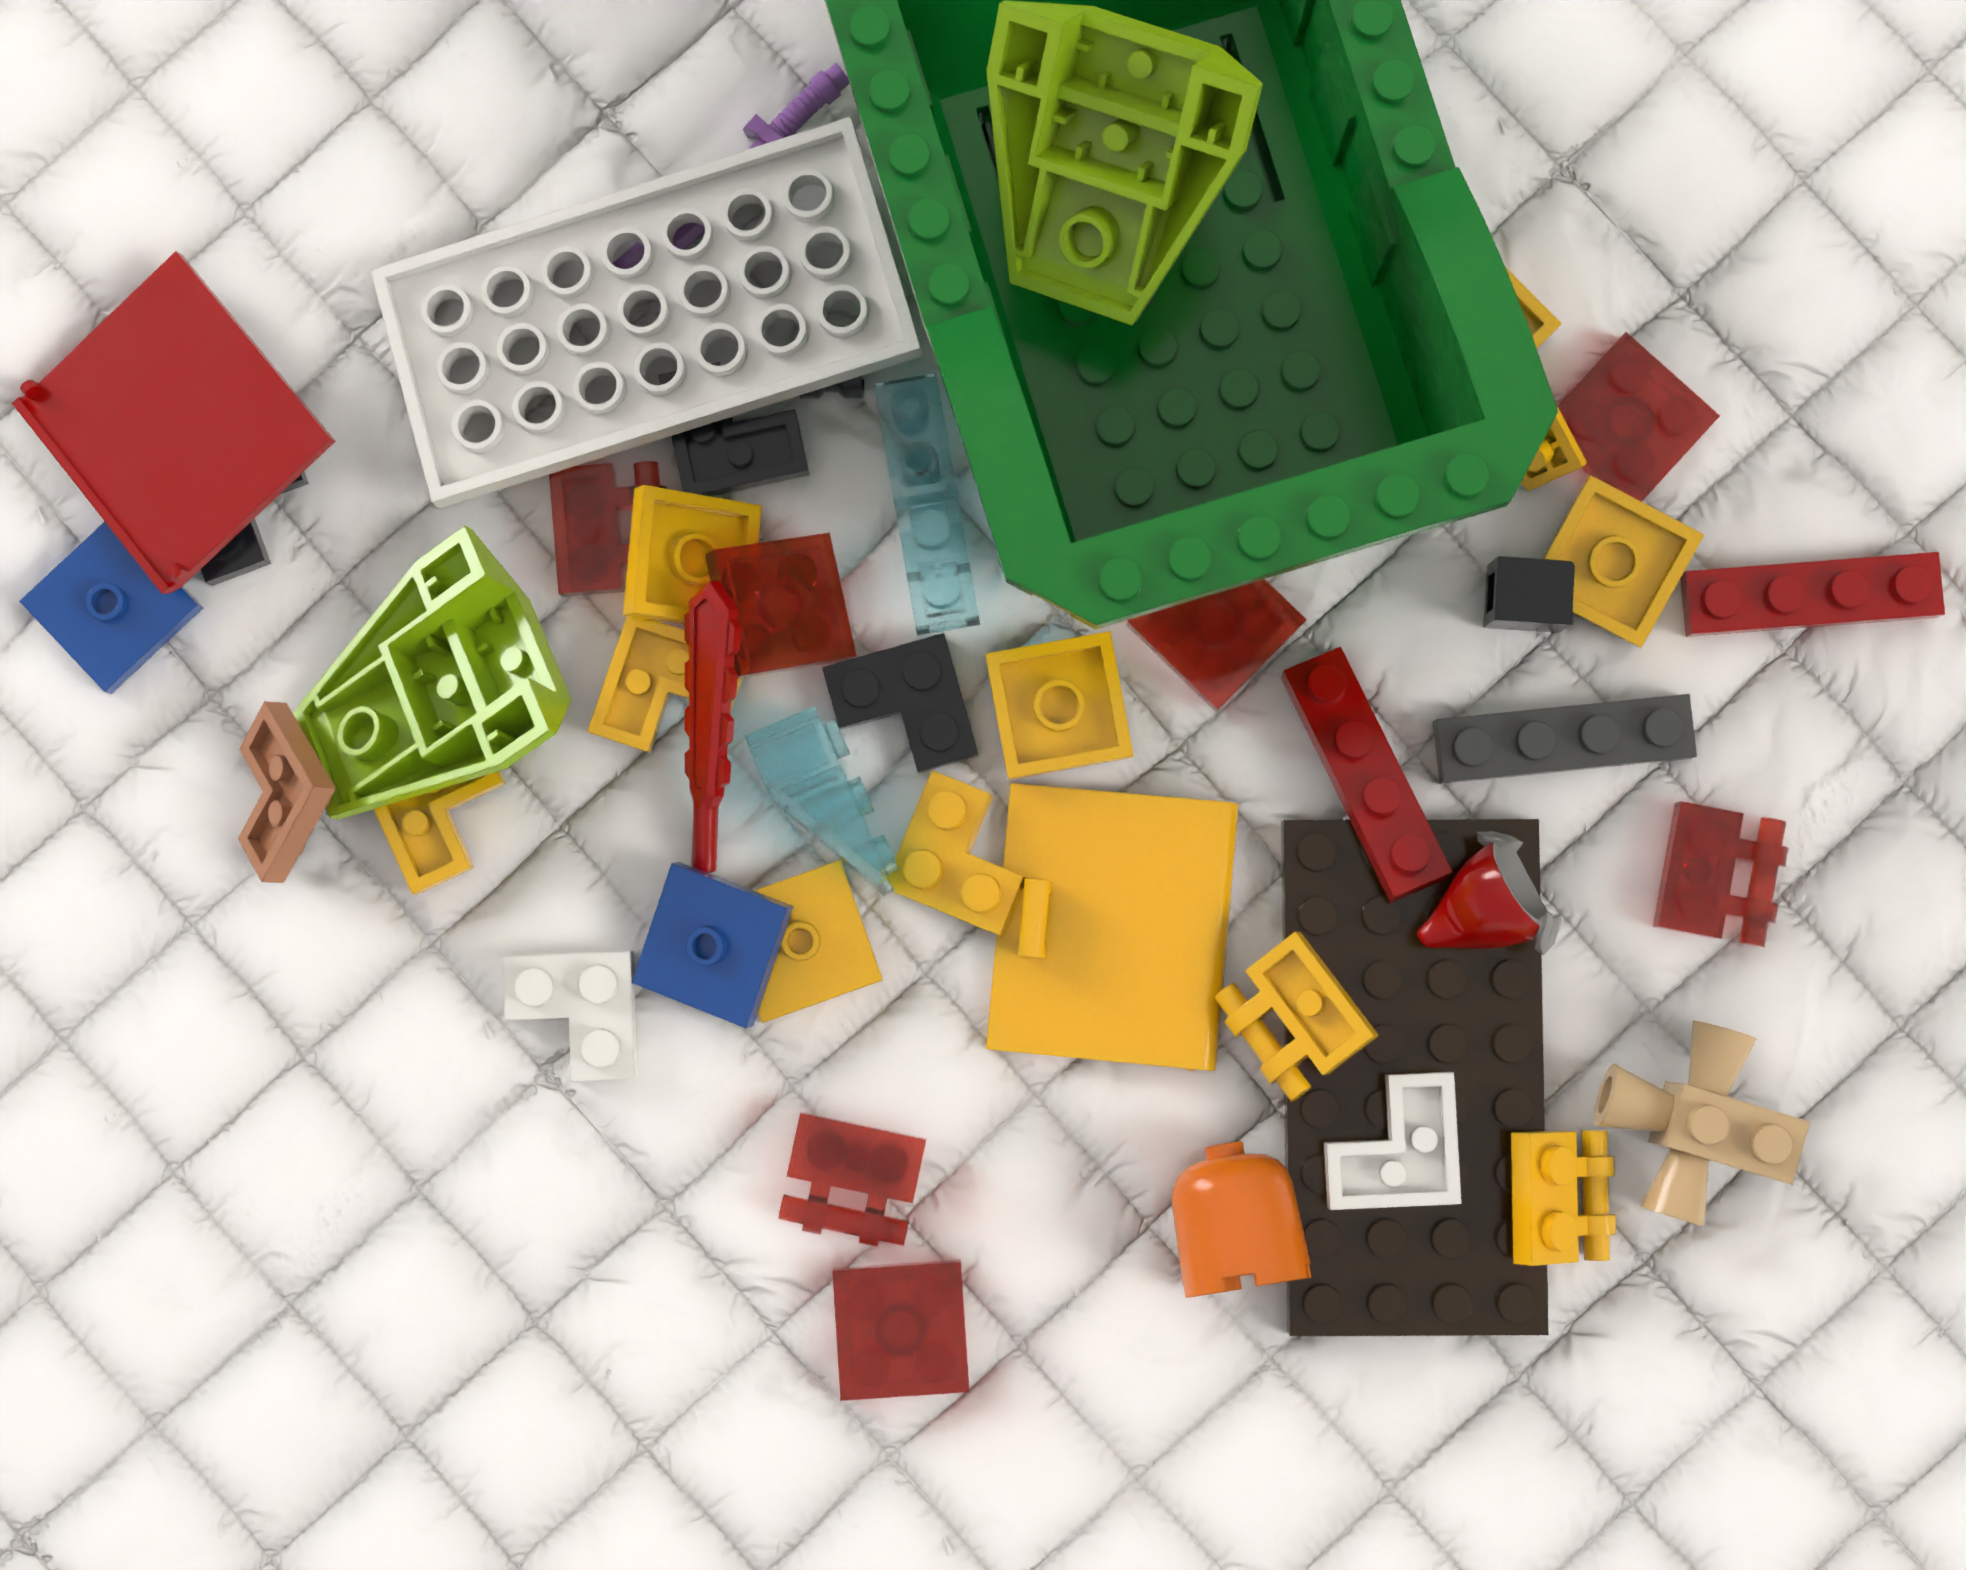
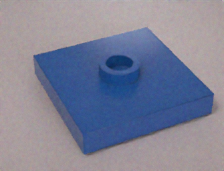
[19,521,204,694]
[632,862,794,1028]

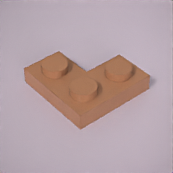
[238,701,336,883]

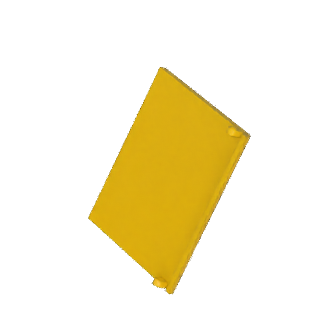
[986,783,1239,1071]

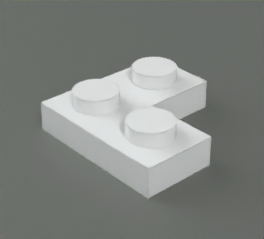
[502,951,638,1082]
[1324,1072,1461,1210]

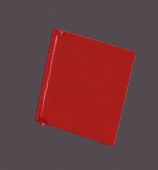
[12,251,336,594]

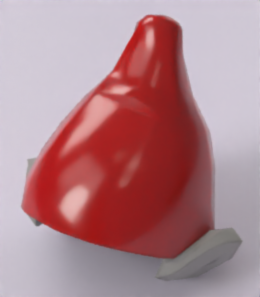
[1417,831,1562,955]

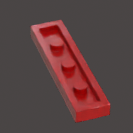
[1680,552,1945,637]
[1281,646,1453,903]

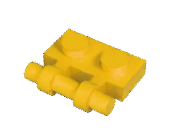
[1214,931,1379,1102]
[1511,1130,1616,1266]

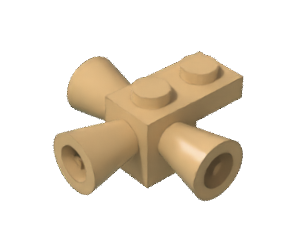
[1594,1020,1810,1226]

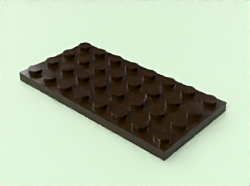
[1281,819,1549,1336]

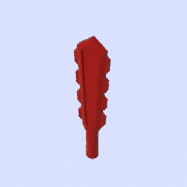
[684,581,742,873]

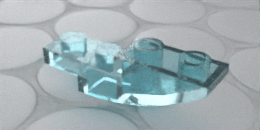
[874,373,980,636]

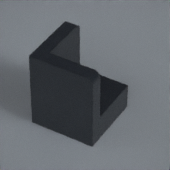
[1483,556,1575,633]

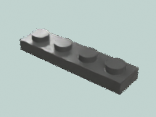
[1433,694,1697,784]

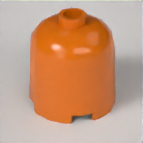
[1172,1142,1311,1298]

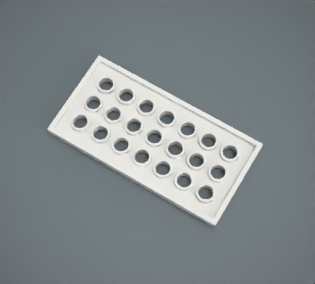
[371,117,924,509]

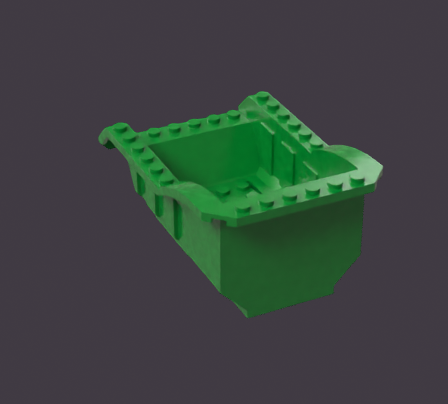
[824,0,1558,630]

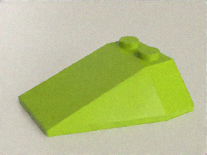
[986,0,1263,325]
[293,526,572,820]

